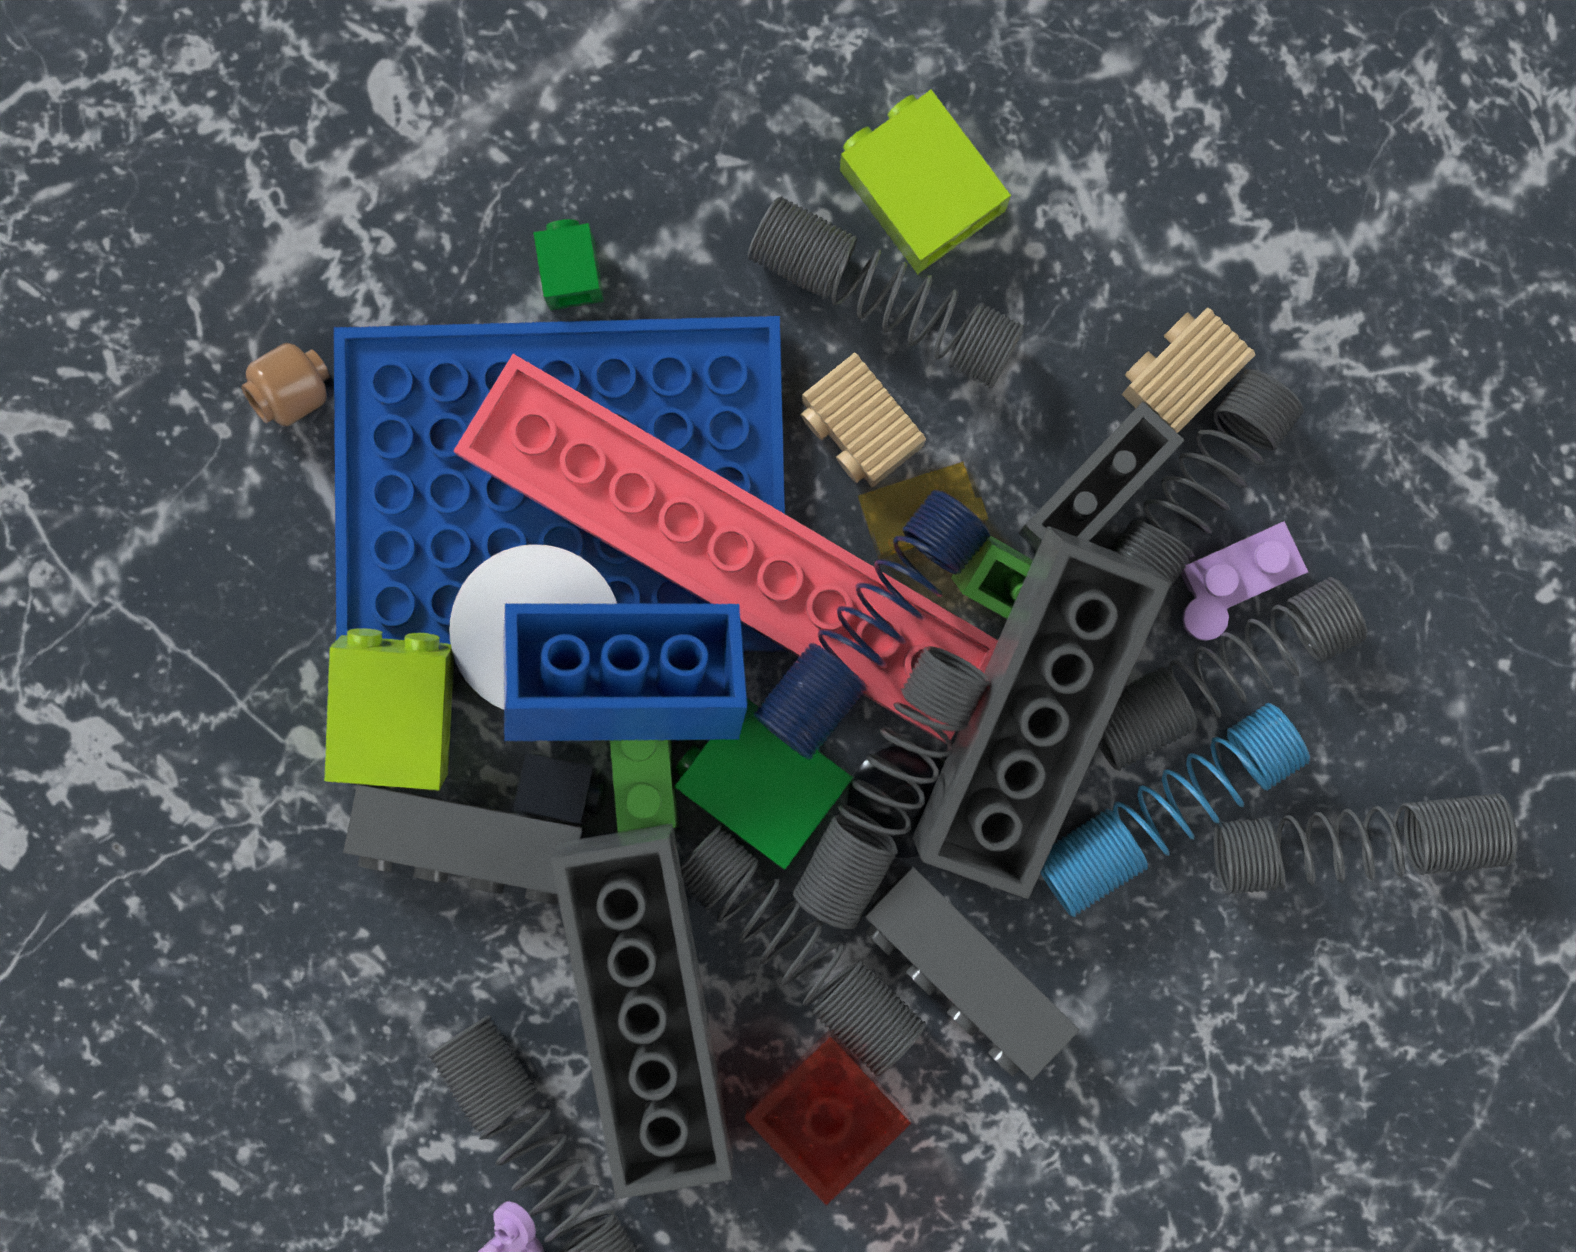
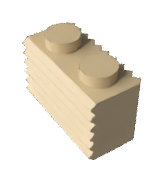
[1122,308,1256,433]
[801,353,926,488]

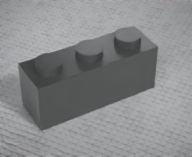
[1018,402,1185,551]

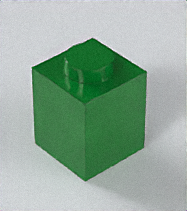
[533,219,604,311]

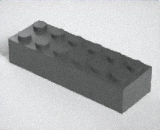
[912,526,1171,899]
[551,823,733,1199]

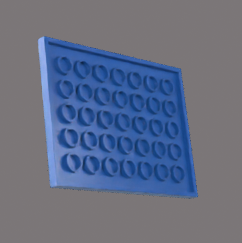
[334,316,788,660]

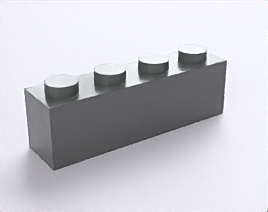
[343,785,588,904]
[864,865,1080,1080]

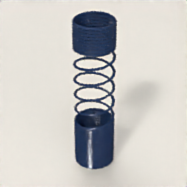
[753,490,990,759]

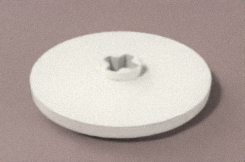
[449,545,617,710]

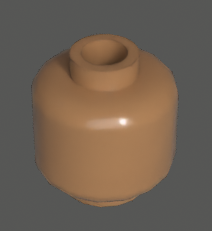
[241,343,330,427]

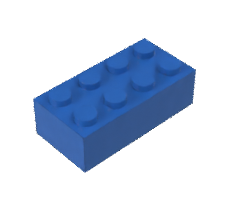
[503,603,747,741]

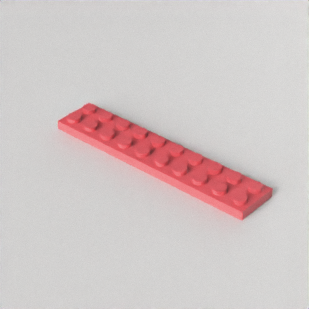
[454,354,998,744]

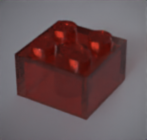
[745,1030,911,1205]

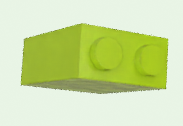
[840,90,1011,274]
[324,628,454,790]

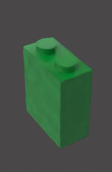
[674,698,853,870]

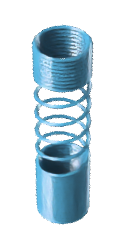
[1040,703,1310,917]

